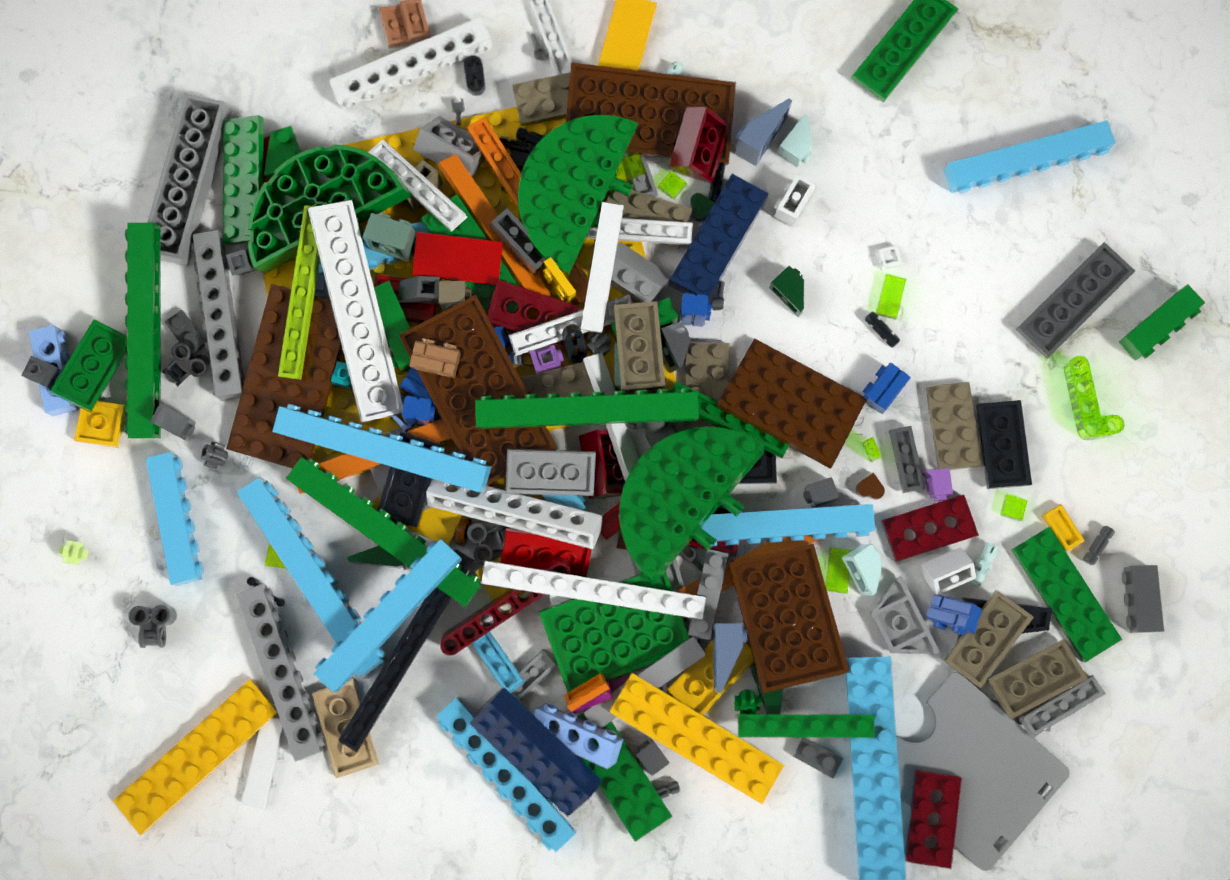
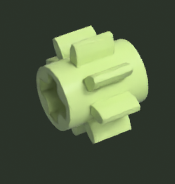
[58,541,89,565]

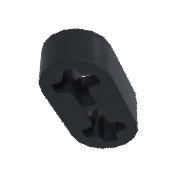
[464,55,486,96]
[562,324,587,364]

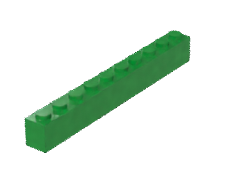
[125,222,161,439]
[475,389,699,429]
[286,457,482,608]

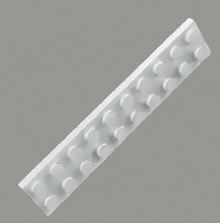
[308,200,403,422]

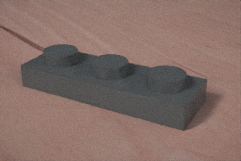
[889,426,926,493]

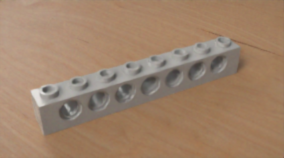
[191,230,245,401]
[237,584,326,762]

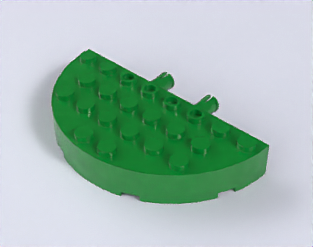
[517,115,638,280]
[248,145,411,274]
[619,427,764,585]

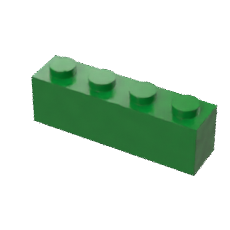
[374,281,411,372]
[1118,284,1205,361]

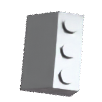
[413,116,485,176]
[611,242,671,303]

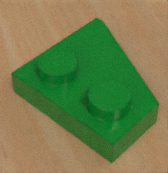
[264,126,301,178]

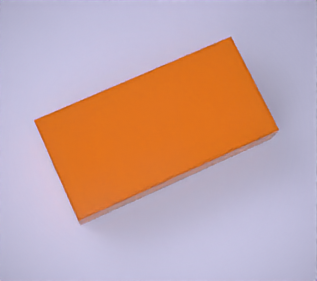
[564,673,609,712]

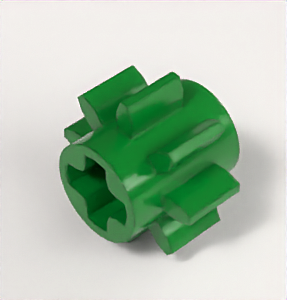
[734,689,761,714]

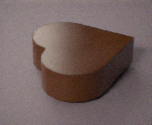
[856,473,885,500]
[455,517,471,547]

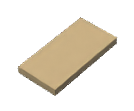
[311,679,379,778]

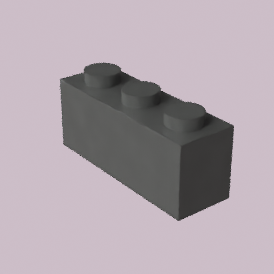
[490,208,547,275]
[1122,565,1164,633]

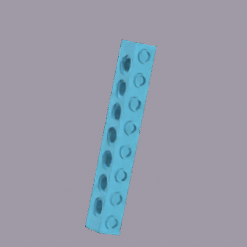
[436,697,576,852]

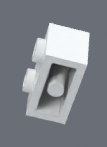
[774,174,816,227]
[921,547,976,595]

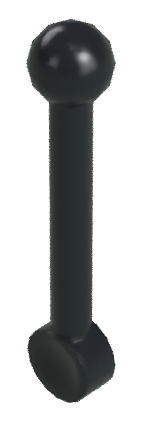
[247,577,285,607]

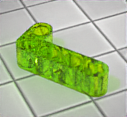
[1064,356,1125,441]

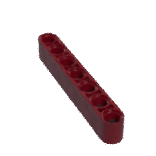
[440,557,570,656]

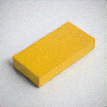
[1041,504,1085,552]

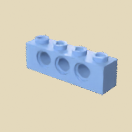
[29,325,78,416]
[534,703,624,769]

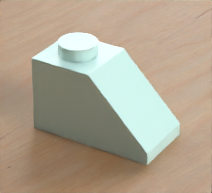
[778,114,812,167]
[842,544,882,596]

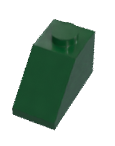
[769,265,804,317]

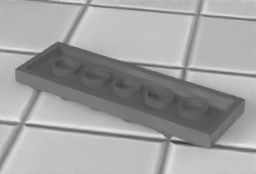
[1016,242,1135,359]

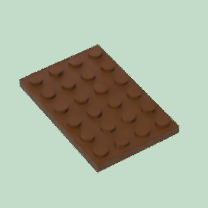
[716,338,866,469]
[728,544,849,694]

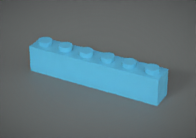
[146,452,204,586]

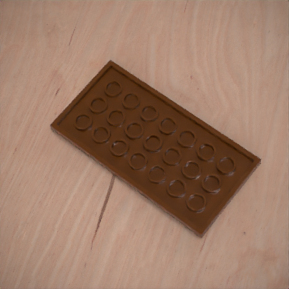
[565,63,736,165]
[226,284,342,469]
[399,295,557,486]

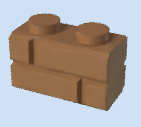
[410,338,461,379]

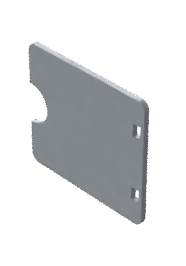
[896,673,1069,871]

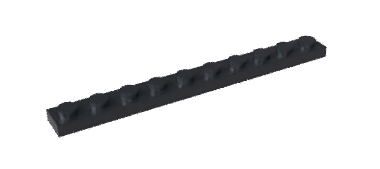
[338,549,475,752]

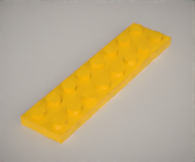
[609,673,784,804]
[113,679,278,835]

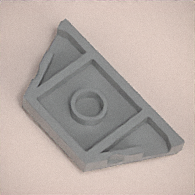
[870,576,940,654]

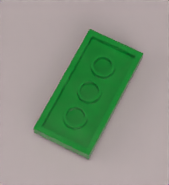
[50,319,127,413]

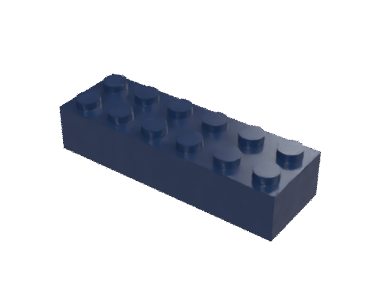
[669,174,769,301]
[470,687,603,817]

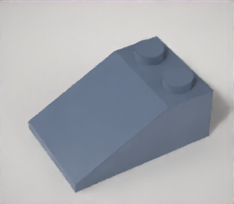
[734,98,793,166]
[713,623,747,693]

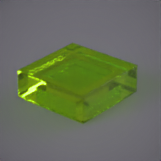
[658,170,687,200]
[862,437,882,462]
[1000,494,1028,522]

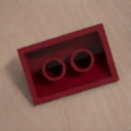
[669,107,730,183]
[579,430,625,499]

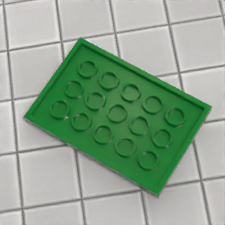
[539,571,689,692]

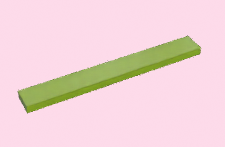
[278,205,320,380]

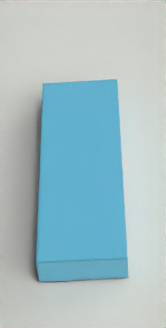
[472,632,525,693]

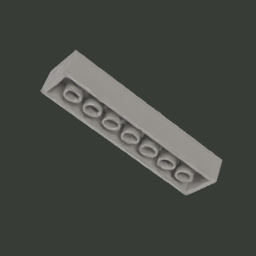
[147,93,231,266]

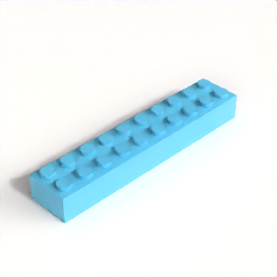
[237,478,386,677]
[846,656,906,880]

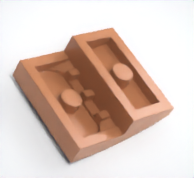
[379,0,430,48]

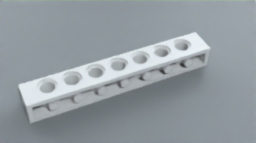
[329,17,492,109]
[426,479,602,549]

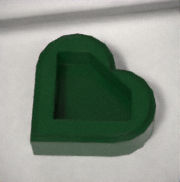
[690,193,715,221]

